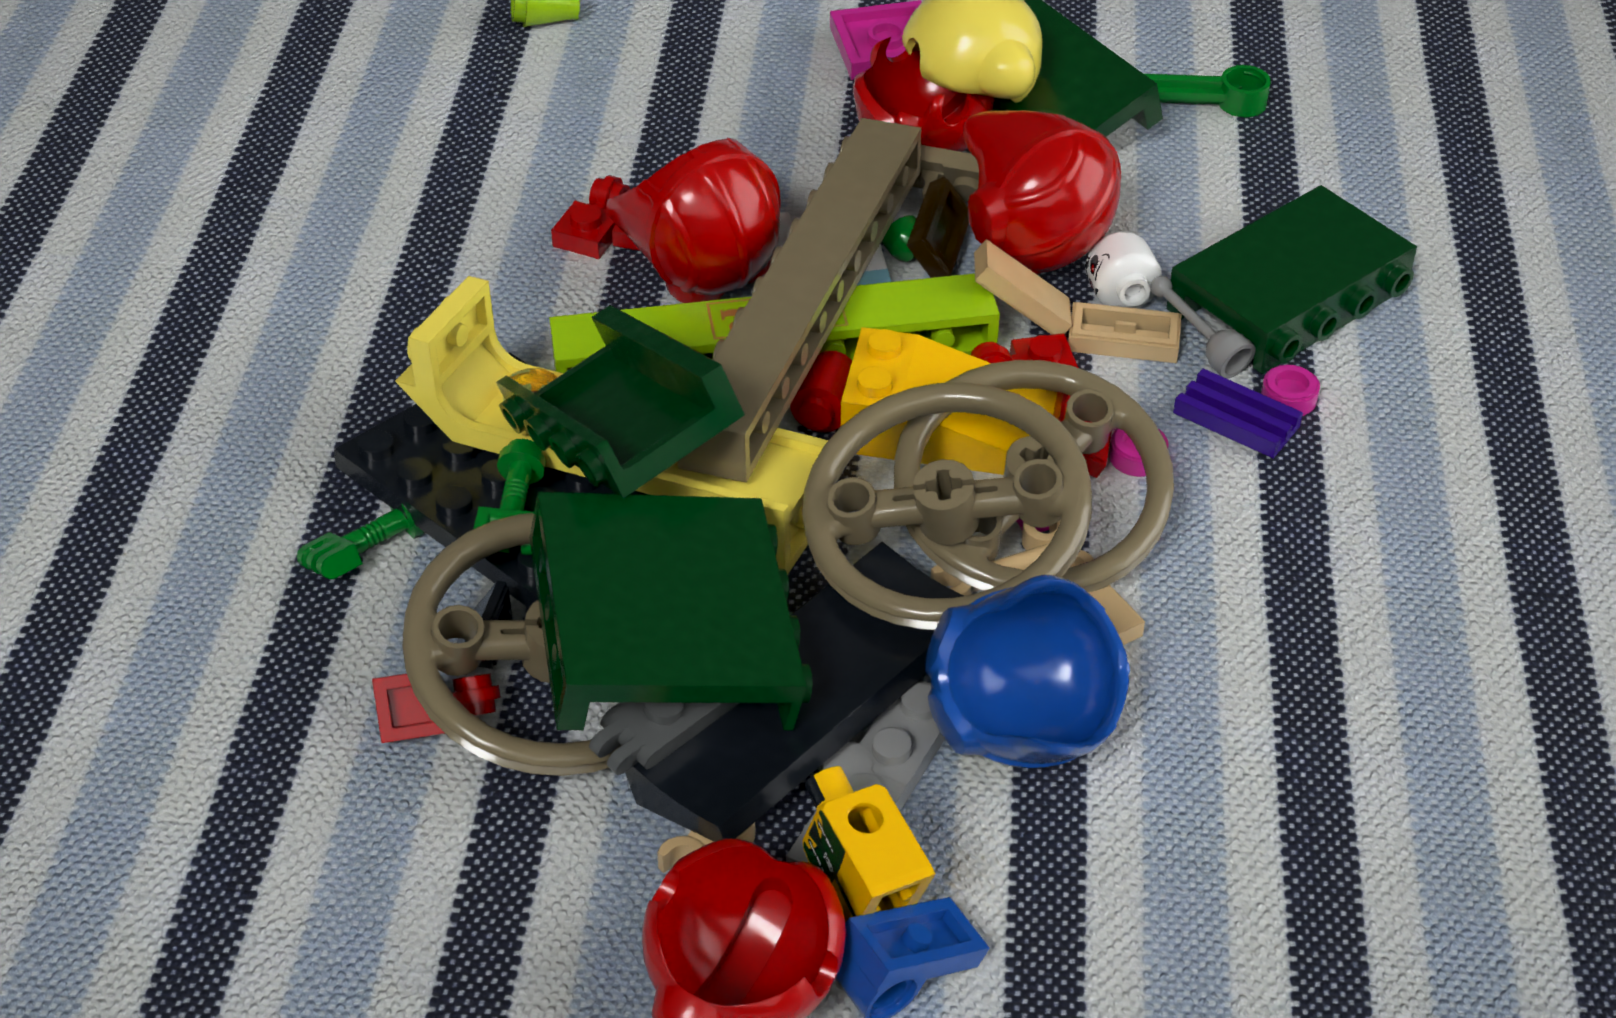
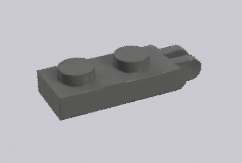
[589,702,739,775]

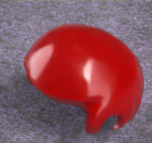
[853,37,994,152]

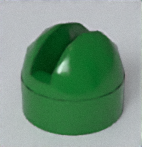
[882,215,916,262]

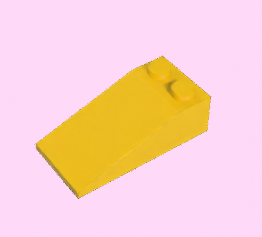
[841,327,1057,475]

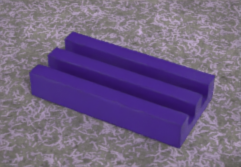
[1173,368,1303,459]

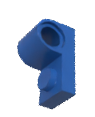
[835,897,990,1018]

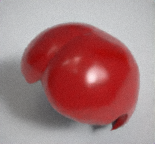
[642,838,846,1018]

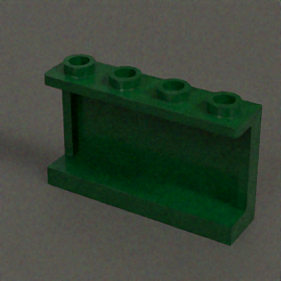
[991,0,1163,137]
[1166,185,1417,374]
[496,305,745,498]

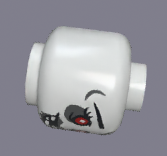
[1085,232,1162,308]

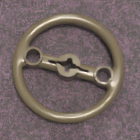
[894,360,1174,592]
[802,382,1092,630]
[402,513,622,776]

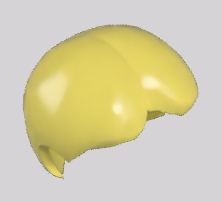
[902,0,1043,103]

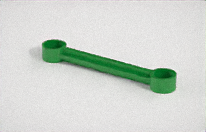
[1144,65,1271,117]

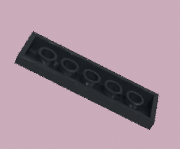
[625,541,964,842]

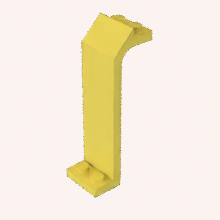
[395,276,829,575]

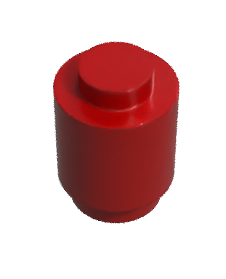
[790,350,852,432]

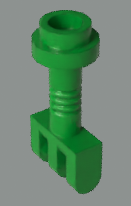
[474,439,546,556]
[297,504,425,579]

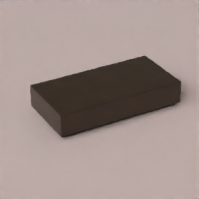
[907,176,969,278]

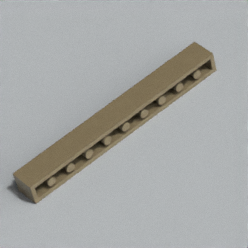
[678,118,921,483]

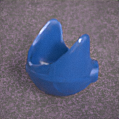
[925,575,1130,768]

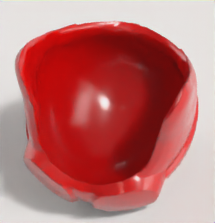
[963,110,1121,275]
[606,137,781,303]

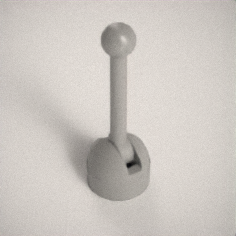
[1151,276,1256,379]

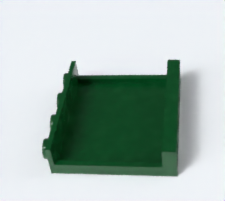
[529,492,812,730]

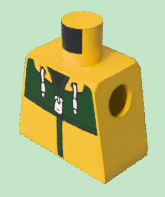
[802,766,936,923]

